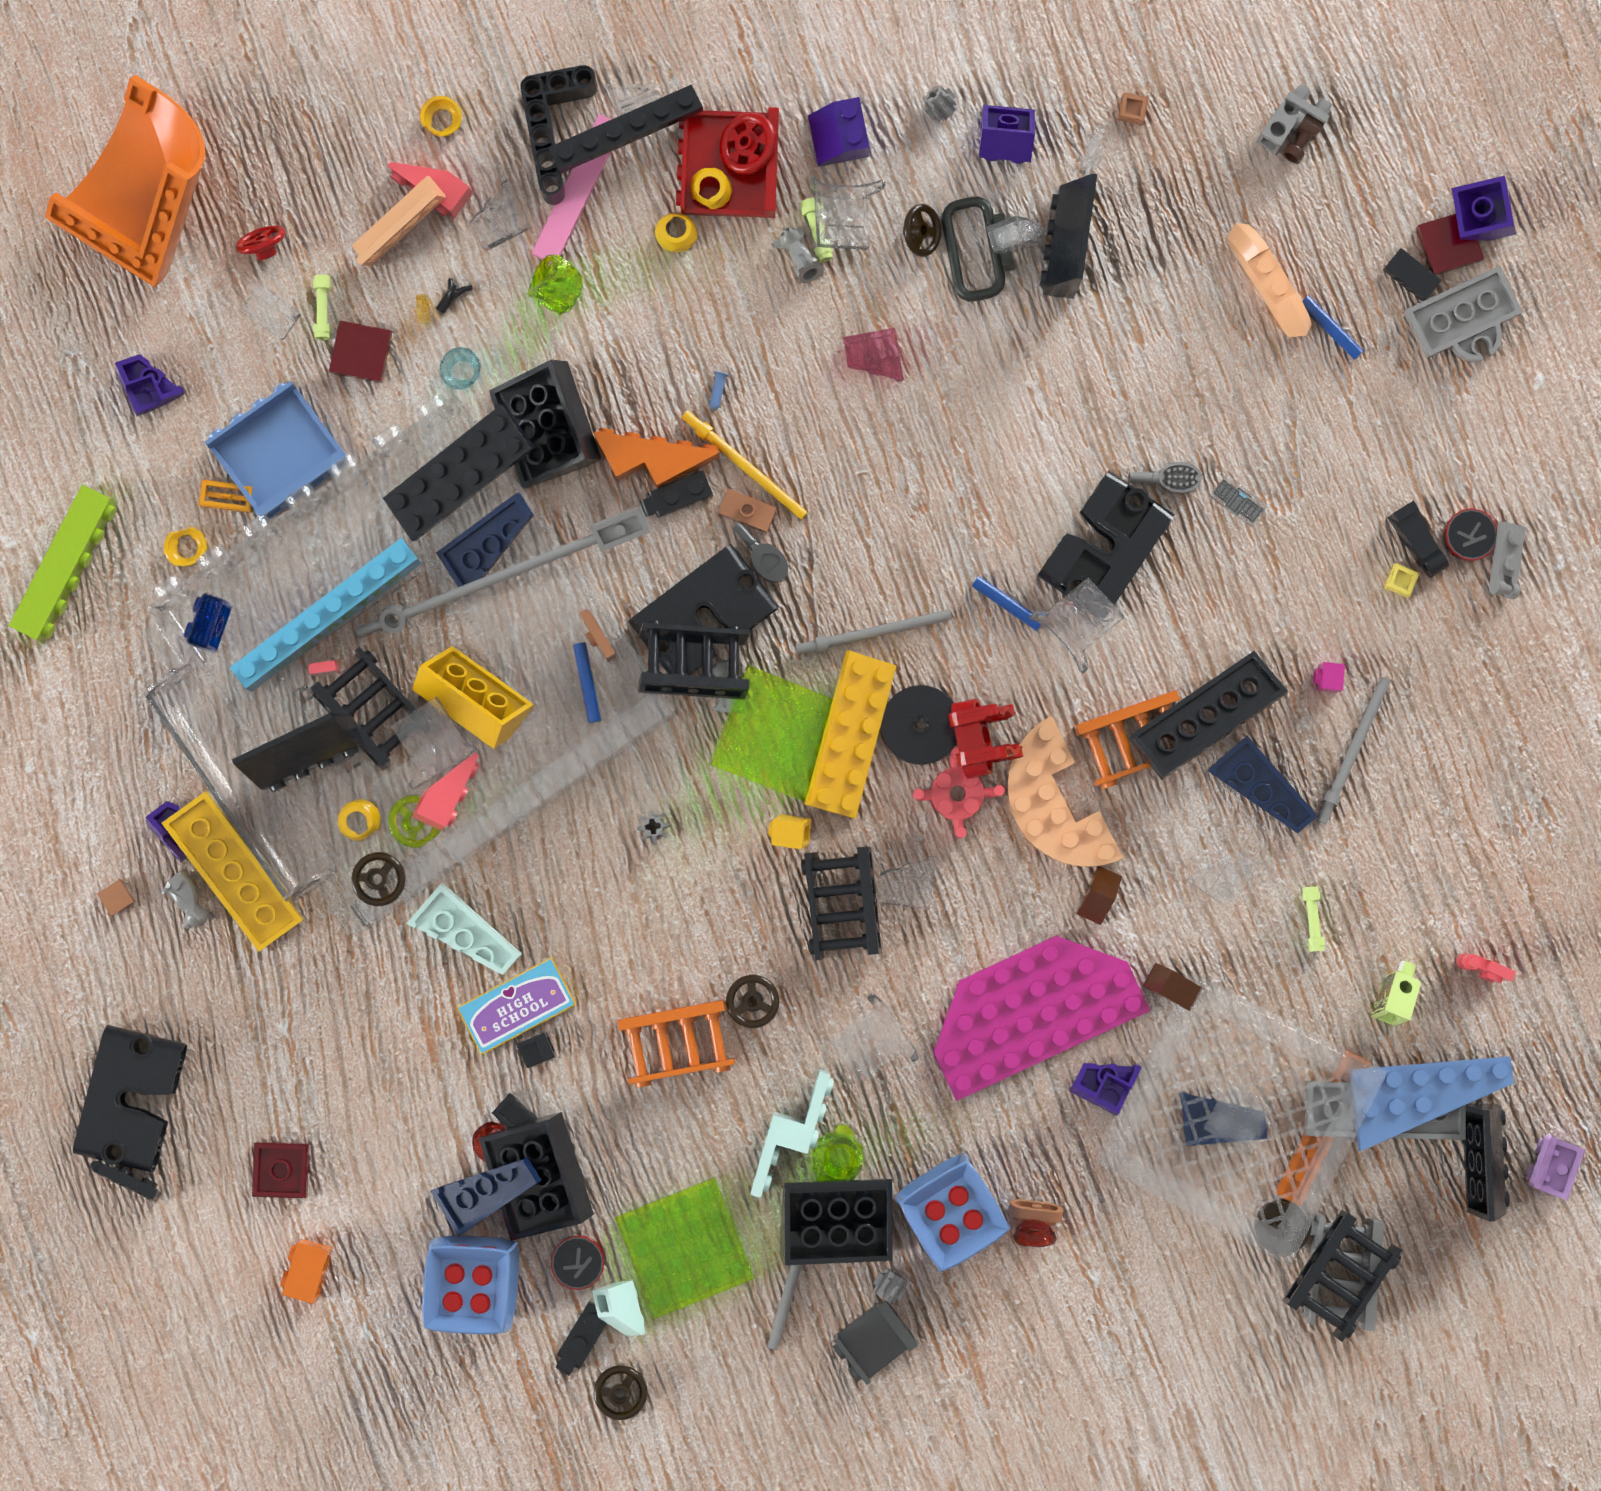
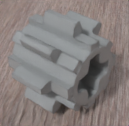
[923,86,957,121]
[637,810,670,844]
[873,1268,907,1304]

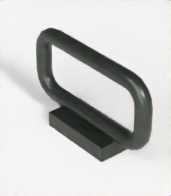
[942,196,1015,302]

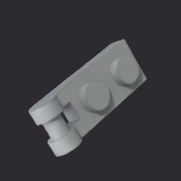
[1489,521,1526,600]

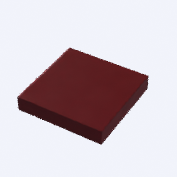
[1416,214,1484,275]
[329,321,392,383]
[252,1142,310,1198]

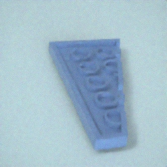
[1349,1056,1514,1151]

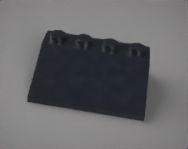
[1039,174,1097,299]
[489,360,601,489]
[231,713,365,792]
[1463,1103,1510,1222]
[478,1112,594,1241]
[780,1179,893,1265]

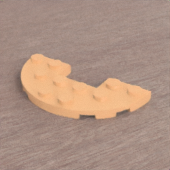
[1007,716,1123,867]

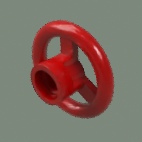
[235,225,285,260]

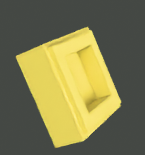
[1384,563,1420,598]

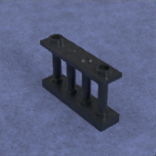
[638,621,749,700]
[310,647,431,772]
[801,846,882,960]
[1282,1210,1402,1342]

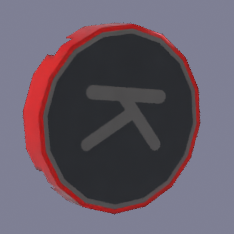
[1443,508,1497,562]
[551,1235,605,1290]

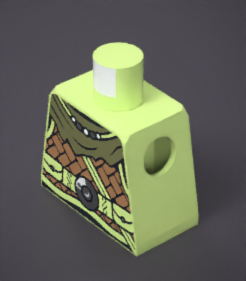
[1370,961,1421,1026]

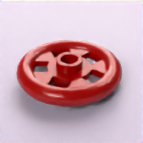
[719,112,776,175]

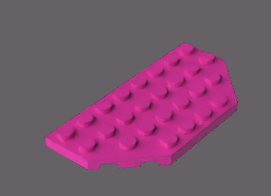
[933,936,1150,1101]

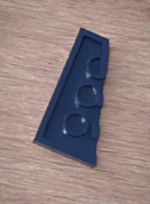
[436,493,534,597]
[1207,736,1318,833]

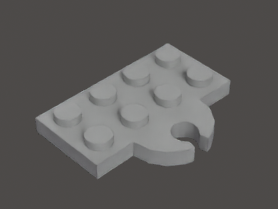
[1403,266,1523,363]

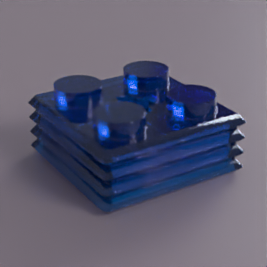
[184,593,232,654]

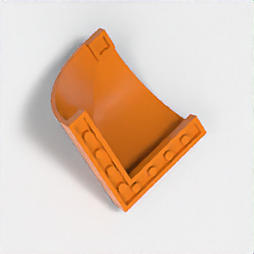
[45,75,205,287]

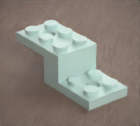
[750,1069,834,1198]

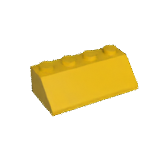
[412,646,534,749]

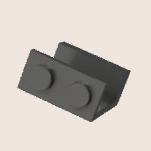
[832,1299,918,1385]

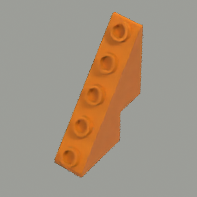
[593,428,720,488]

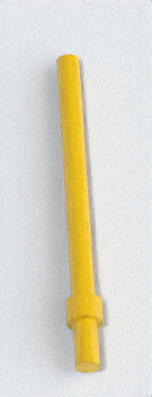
[681,410,808,520]

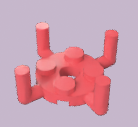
[912,747,1005,839]

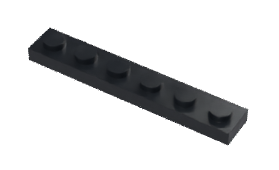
[548,84,703,174]

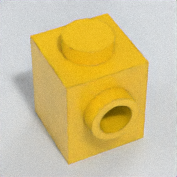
[768,814,811,849]

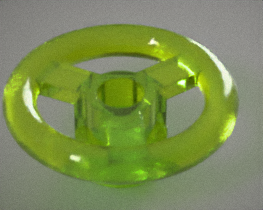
[388,795,440,848]

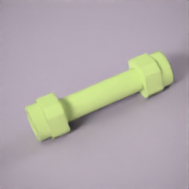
[800,198,833,263]
[313,275,331,340]
[1302,886,1325,952]

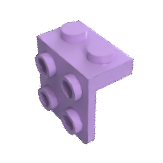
[1526,1134,1586,1201]

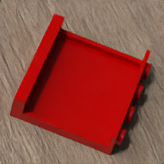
[676,107,779,218]

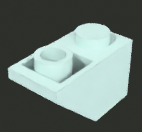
[592,1280,646,1336]

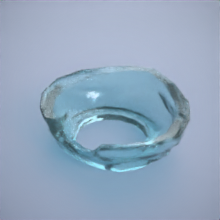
[439,347,481,390]

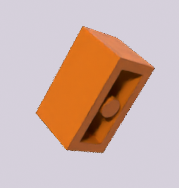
[280,1239,333,1304]

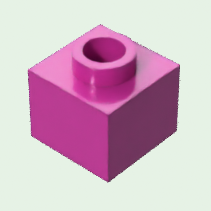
[1313,662,1345,693]

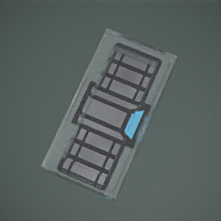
[1209,474,1268,527]

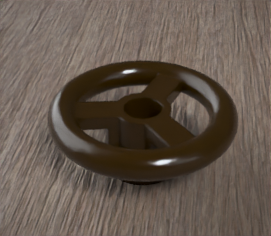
[903,204,941,257]
[351,852,406,907]
[726,975,780,1028]
[594,1365,647,1420]

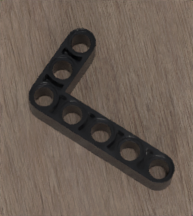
[520,65,598,205]

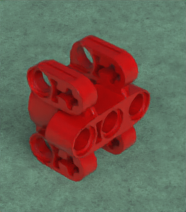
[948,698,1024,779]

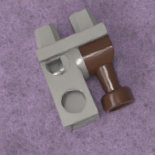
[1256,84,1332,164]

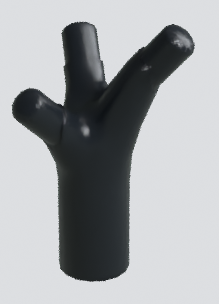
[436,278,473,314]

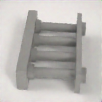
[1301,1212,1384,1331]

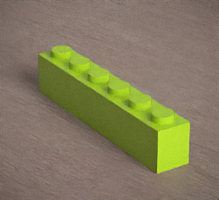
[8,484,117,643]

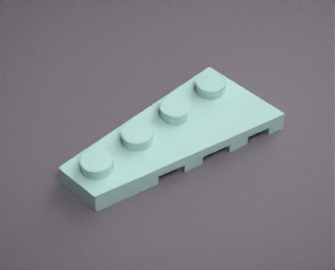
[406,883,522,975]

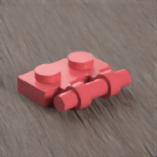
[1456,954,1516,984]

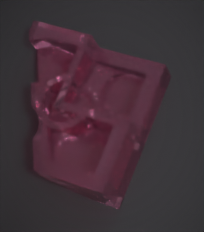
[843,328,904,382]

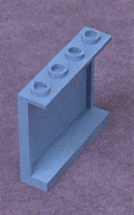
[204,381,351,523]

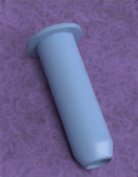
[709,371,729,410]

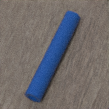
[1302,295,1364,360]
[972,576,1044,631]
[573,642,601,723]

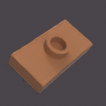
[718,488,777,533]
[579,609,616,662]

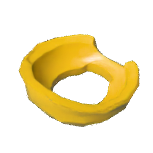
[419,96,462,137]
[689,168,732,209]
[655,213,698,253]
[163,527,207,567]
[338,799,381,841]

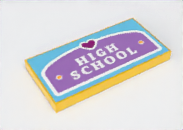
[456,957,577,1055]

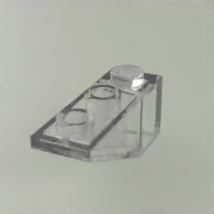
[986,216,1046,253]

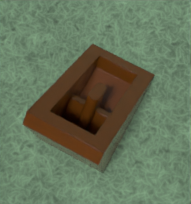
[1076,866,1122,925]
[1143,963,1203,1011]

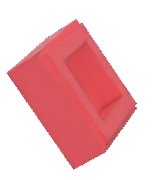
[308,660,341,677]

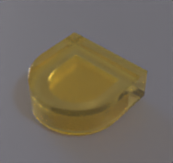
[416,293,431,324]

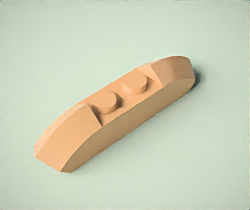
[1227,223,1312,338]

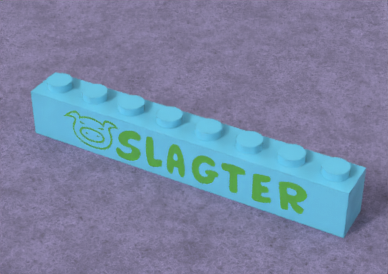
[229,538,422,692]

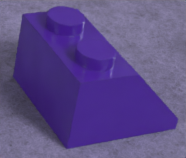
[808,97,870,167]
[979,105,1035,164]
[1451,175,1516,241]

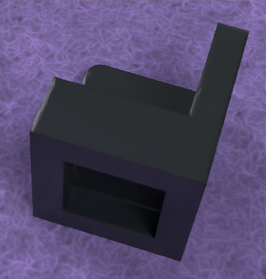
[515,1031,557,1068]

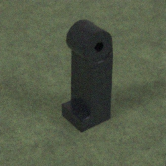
[1387,500,1449,578]

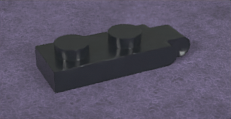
[639,470,713,518]
[90,1161,161,1203]
[555,1301,607,1376]

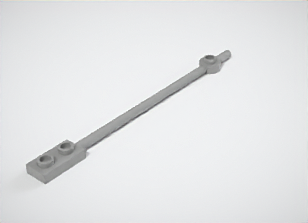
[356,505,651,638]

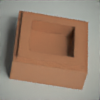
[1117,92,1149,125]
[97,879,136,916]

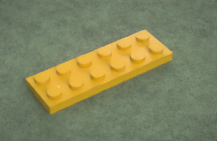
[804,651,897,819]
[162,791,303,952]

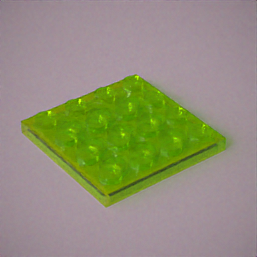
[709,665,833,802]
[615,1177,755,1319]

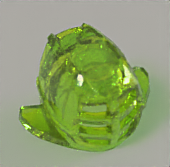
[527,254,583,316]
[812,1124,863,1182]

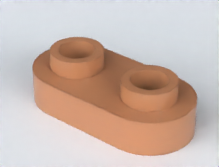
[1008,1199,1063,1226]

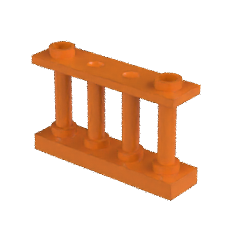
[1073,690,1180,789]
[617,999,735,1088]

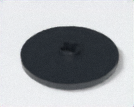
[881,685,957,765]

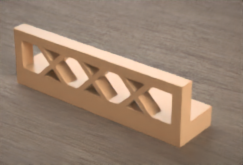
[351,176,446,266]

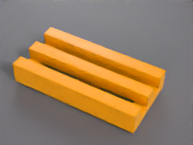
[198,479,253,513]

